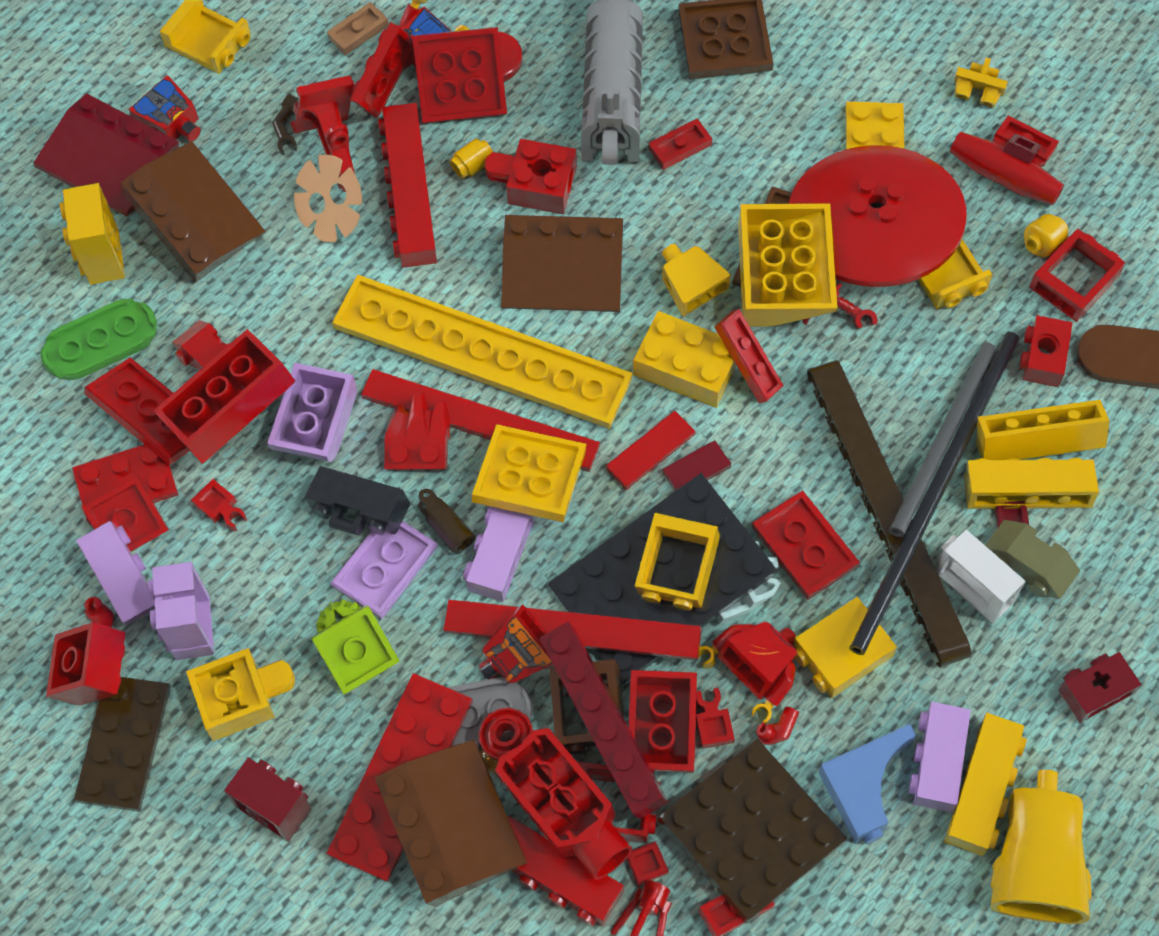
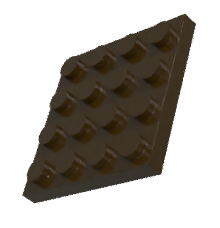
[657,738,847,924]

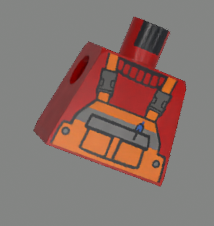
[479,604,553,684]

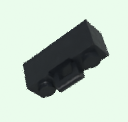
[304,466,411,536]

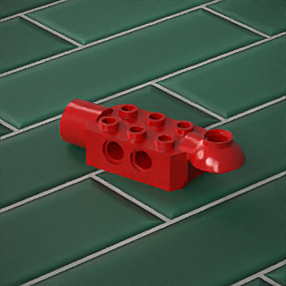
[479,708,632,880]

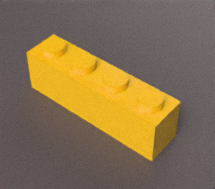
[976,400,1110,460]
[964,458,1099,509]
[944,712,1027,856]

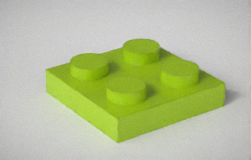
[311,605,400,694]

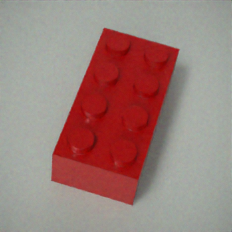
[153,329,296,464]

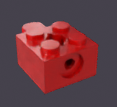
[485,138,577,215]

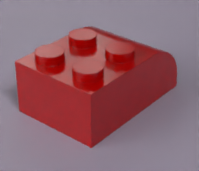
[629,670,697,773]

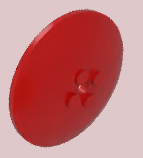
[789,145,967,287]

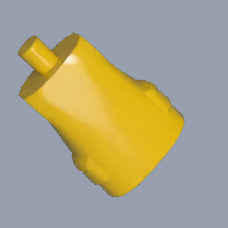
[990,770,1092,924]

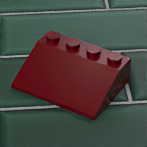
[33,93,179,217]

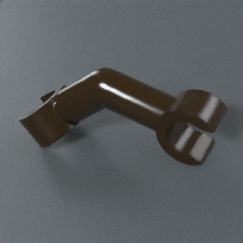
[272,94,299,155]

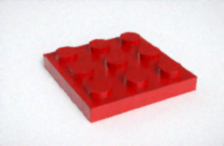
[412,27,507,123]

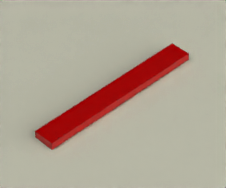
[361,369,600,472]
[443,599,702,661]

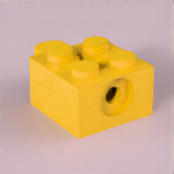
[186,648,295,741]

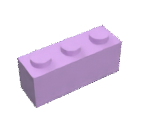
[463,506,535,602]
[76,521,155,625]
[908,702,971,813]

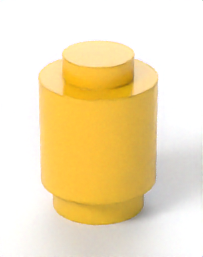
[449,138,493,179]

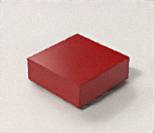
[626,841,669,886]

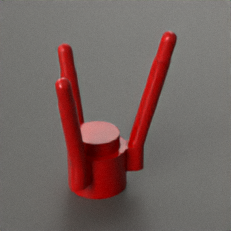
[610,880,672,936]

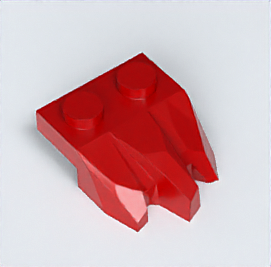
[384,392,450,470]

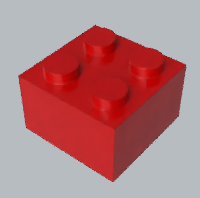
[46,622,126,705]

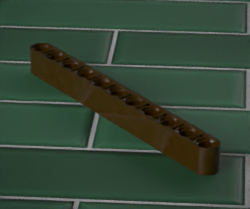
[807,360,972,668]

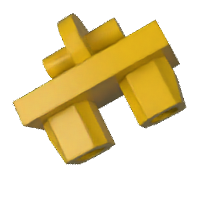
[954,57,1008,108]

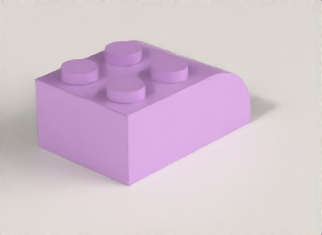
[267,363,358,462]

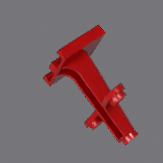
[291,75,355,192]

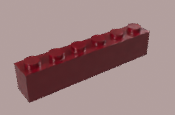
[539,622,669,819]

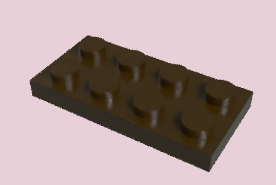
[74,677,171,812]

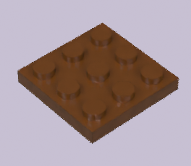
[678,0,774,79]

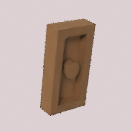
[327,2,389,56]

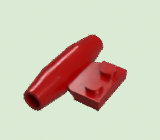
[949,115,1065,206]

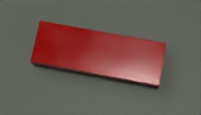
[714,309,784,403]
[606,411,695,490]

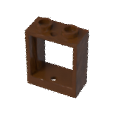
[549,659,624,754]

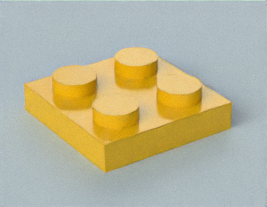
[846,101,904,149]

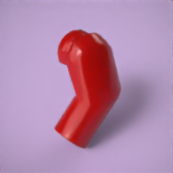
[756,706,799,745]

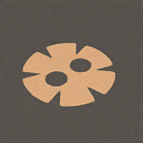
[294,155,362,242]

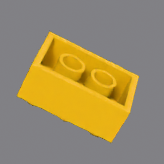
[59,183,125,285]
[633,311,737,408]

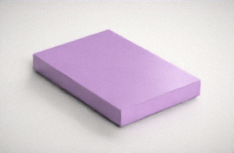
[330,521,438,619]

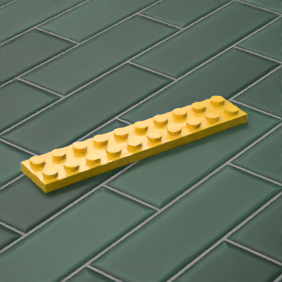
[332,274,633,429]

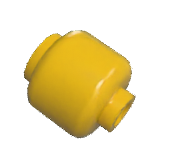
[1024,214,1069,258]

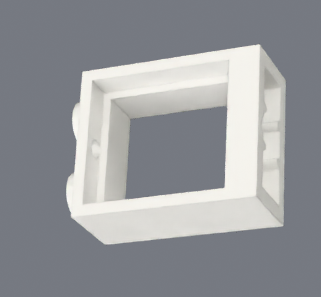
[936,530,1025,624]

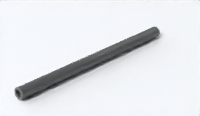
[889,343,996,537]

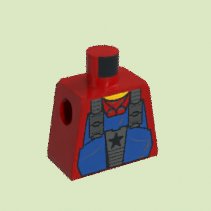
[128,75,201,142]

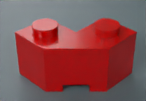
[172,320,230,370]

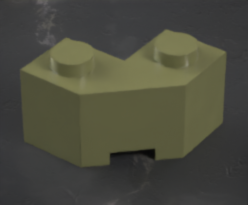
[985,520,1080,599]

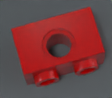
[1019,315,1073,388]

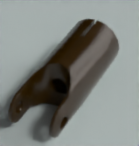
[418,489,476,555]

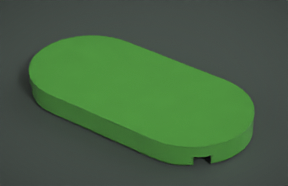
[41,299,157,380]

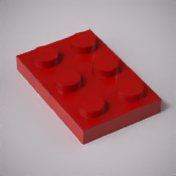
[350,22,414,118]
[72,444,179,525]
[752,490,860,600]

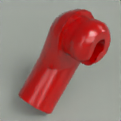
[84,597,114,628]

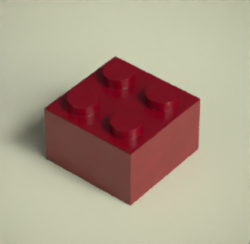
[224,757,312,842]

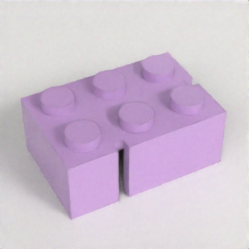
[148,562,214,660]

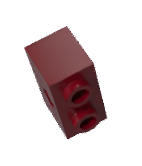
[1058,652,1142,723]

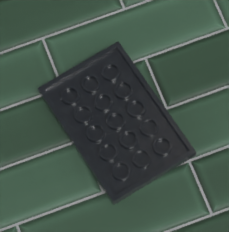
[548,472,778,686]

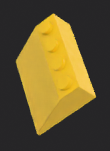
[738,204,837,327]

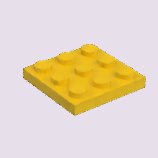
[472,424,587,523]

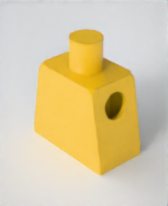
[662,244,731,317]

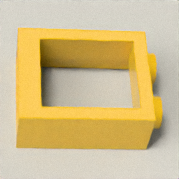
[635,513,720,610]

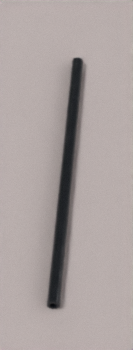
[849,332,1020,655]

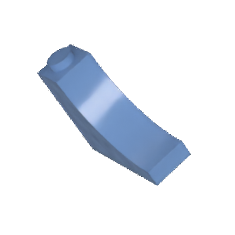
[818,724,916,844]

